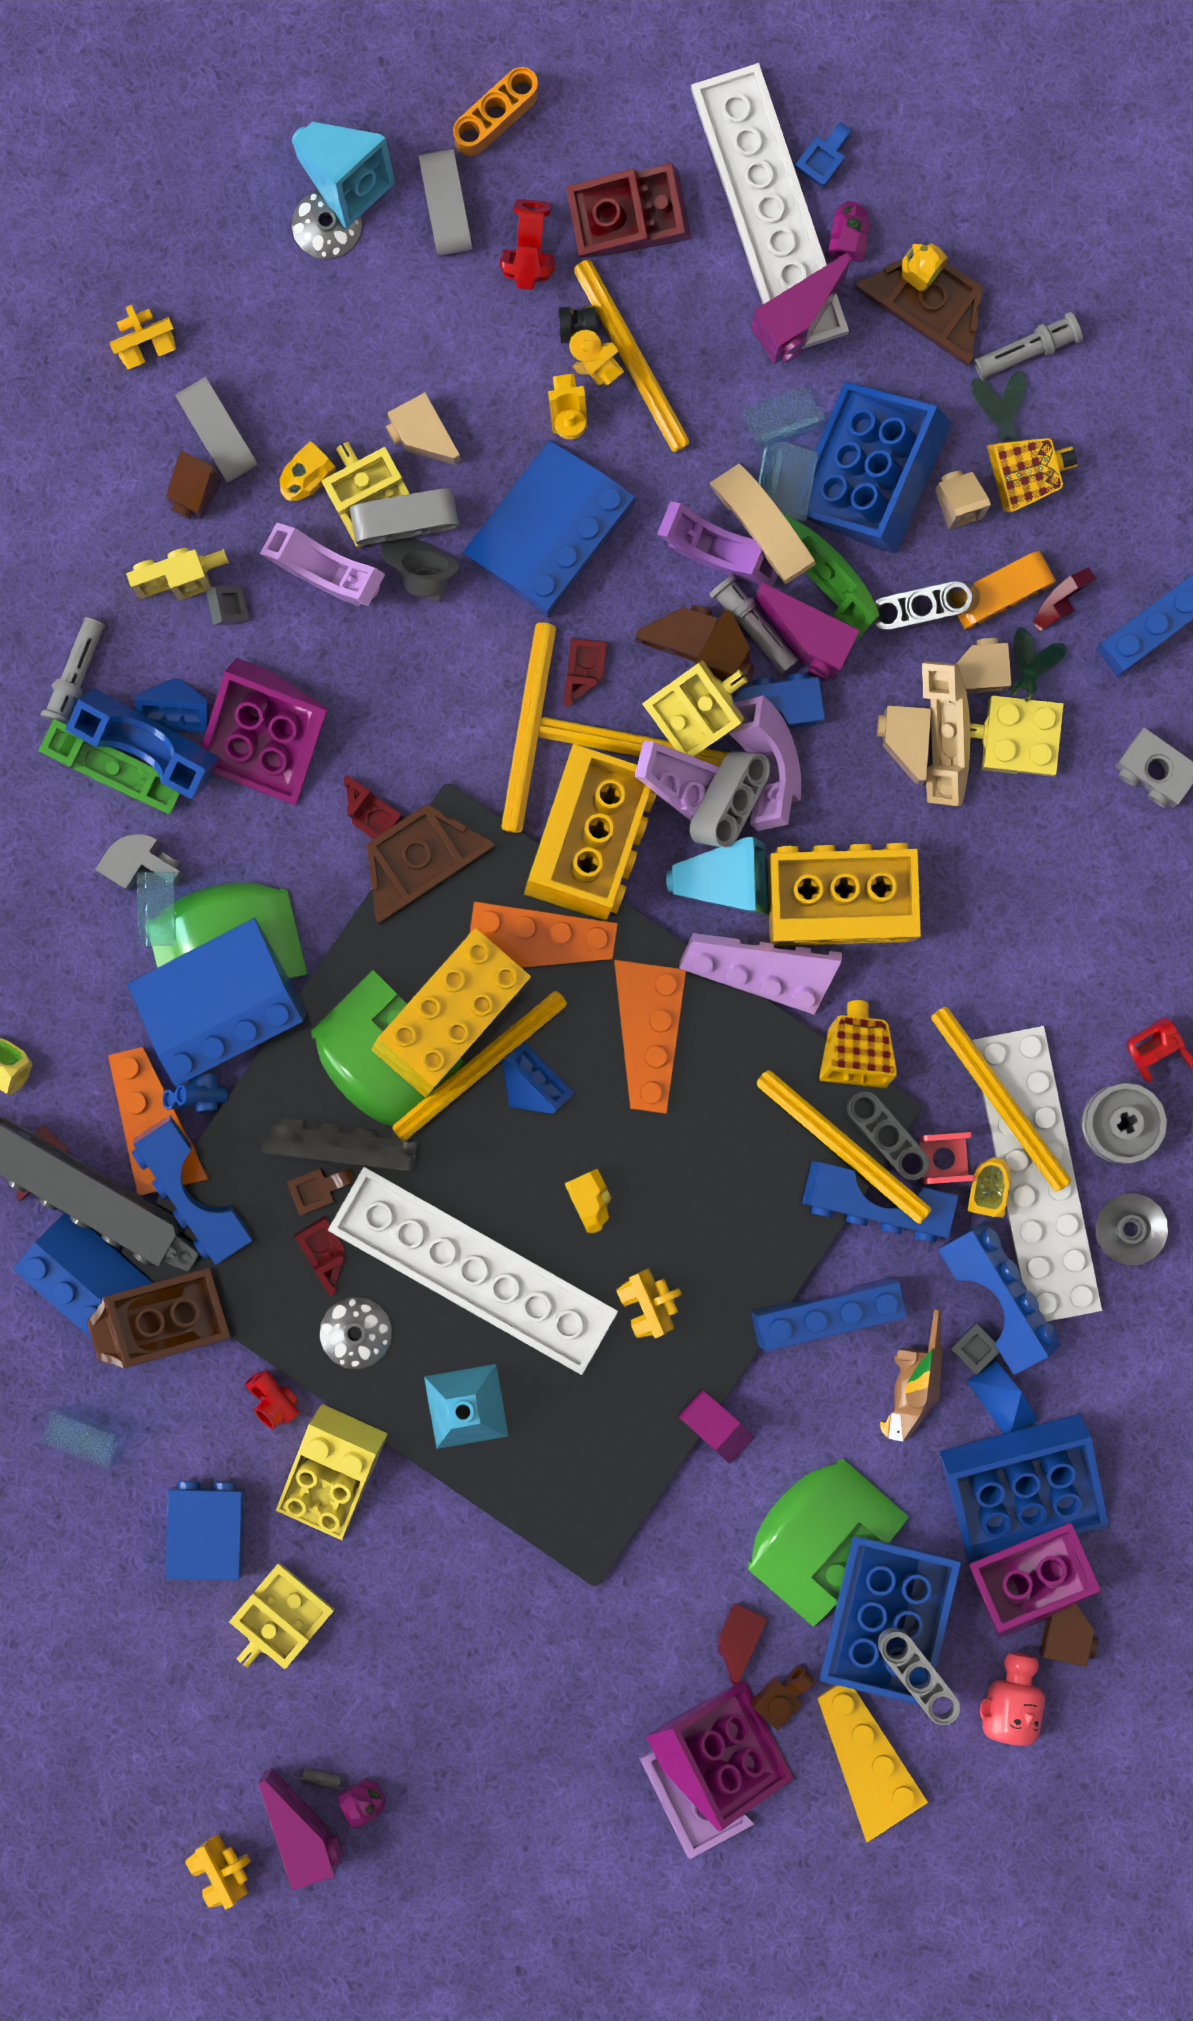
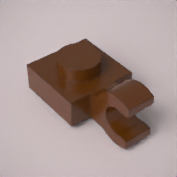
[287,1168,355,1216]
[750,1665,815,1731]

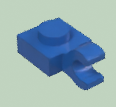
[795,122,851,189]

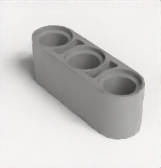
[418,149,473,257]
[175,377,258,484]
[350,488,459,545]
[690,751,770,847]
[878,1627,960,1725]

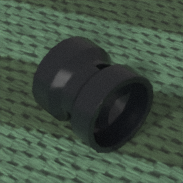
[559,305,596,344]

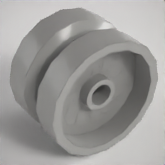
[1080,1083,1167,1164]

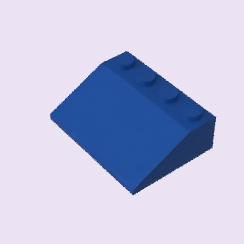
[789,382,952,553]
[462,440,635,618]
[127,917,307,1087]
[939,1414,1109,1564]
[819,1535,961,1705]

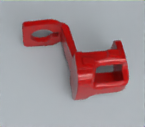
[500,199,555,290]
[1126,1017,1193,1083]

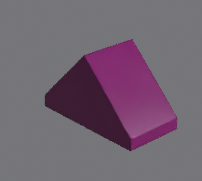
[678,1389,754,1464]

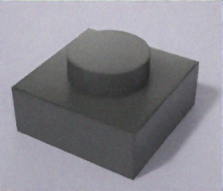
[206,586,250,625]
[950,1323,999,1375]

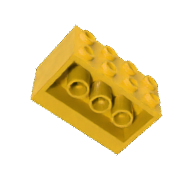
[524,744,657,921]
[767,843,921,946]
[370,928,531,1098]

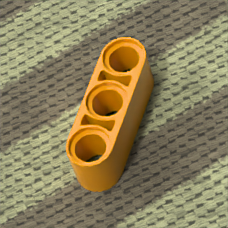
[453,67,538,157]
[953,550,1056,630]

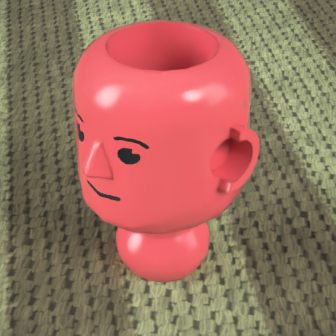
[980,1652,1045,1746]

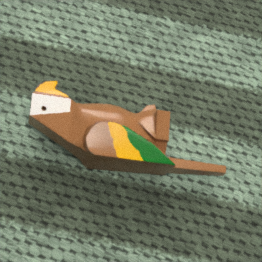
[880,1309,943,1441]

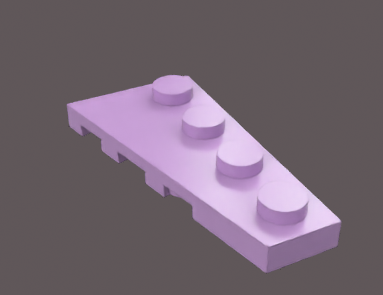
[635,741,737,841]
[679,933,842,1015]

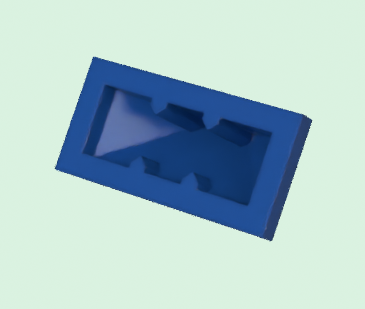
[135,678,209,733]
[502,1041,575,1114]
[966,1360,1038,1434]

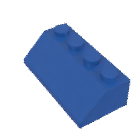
[12,1213,155,1338]

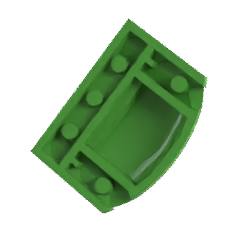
[147,883,308,979]
[311,970,466,1127]
[747,1459,909,1627]

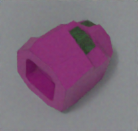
[828,201,870,262]
[338,1778,386,1829]

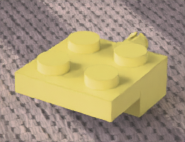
[321,442,410,549]
[126,548,229,601]
[642,660,748,757]
[970,695,1064,777]
[229,1562,335,1669]

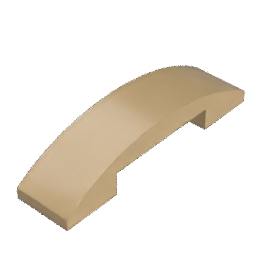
[709,464,816,584]
[922,661,970,806]

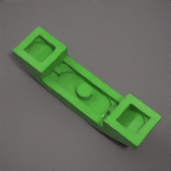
[782,513,880,640]
[38,719,180,815]

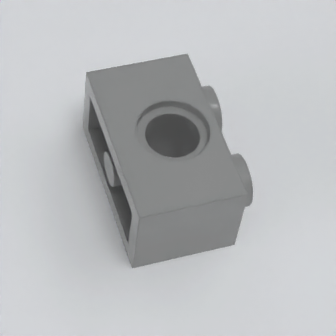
[1114,727,1193,808]

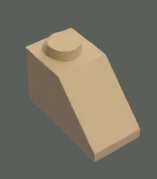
[385,392,461,465]
[935,470,991,530]
[956,638,1011,694]
[877,706,931,785]

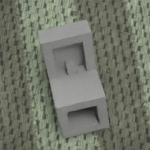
[95,834,184,892]

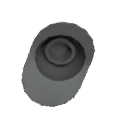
[381,538,460,602]

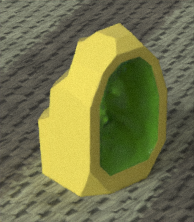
[0,1038,33,1096]

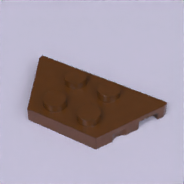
[855,260,983,367]
[366,804,495,924]

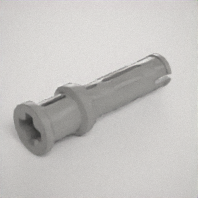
[973,311,1083,381]
[709,574,799,674]
[40,617,105,725]

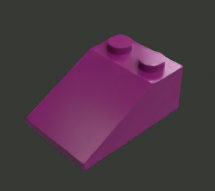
[751,252,851,364]
[755,582,860,681]
[969,1523,1101,1639]
[258,1768,344,1890]

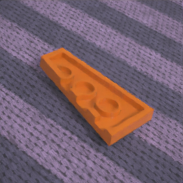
[469,902,618,968]
[614,960,686,1114]
[108,1047,210,1196]

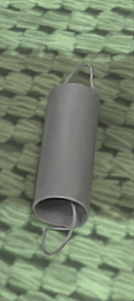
[292,1768,352,1790]

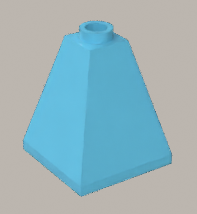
[292,122,395,229]
[666,837,768,916]
[424,1364,509,1449]

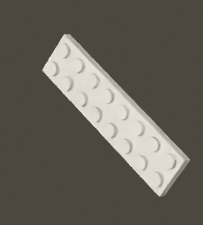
[691,63,849,349]
[972,1026,1102,1322]
[328,1167,618,1375]

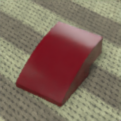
[566,163,692,257]

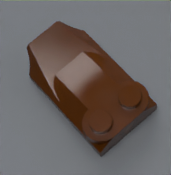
[87,1268,231,1369]

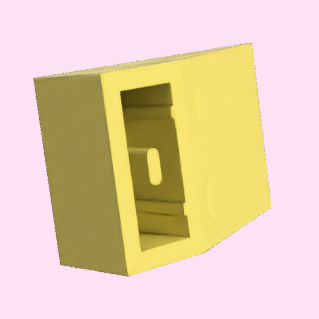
[276,1404,388,1540]

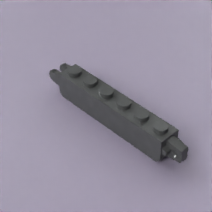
[0,1116,199,1272]

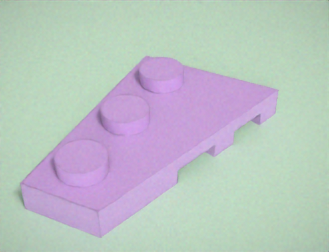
[639,1750,754,1859]

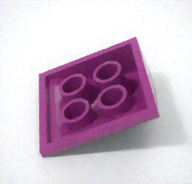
[202,658,328,806]
[646,1680,794,1831]

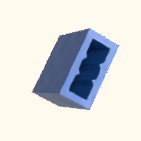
[165,1480,245,1581]

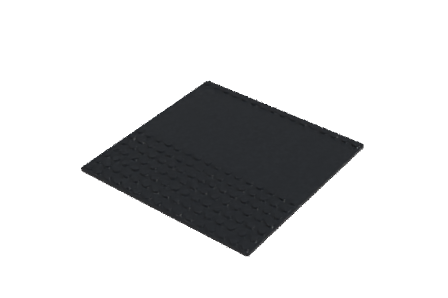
[121,783,921,1586]

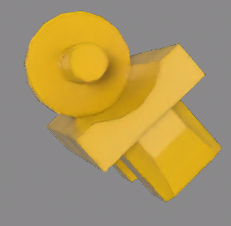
[110,304,176,370]
[569,330,624,385]
[548,374,588,440]
[617,1268,682,1338]
[186,1834,251,1910]

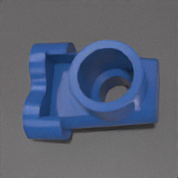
[163,1073,228,1114]

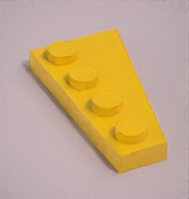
[817,1685,928,1843]

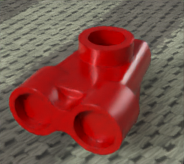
[244,1370,299,1430]

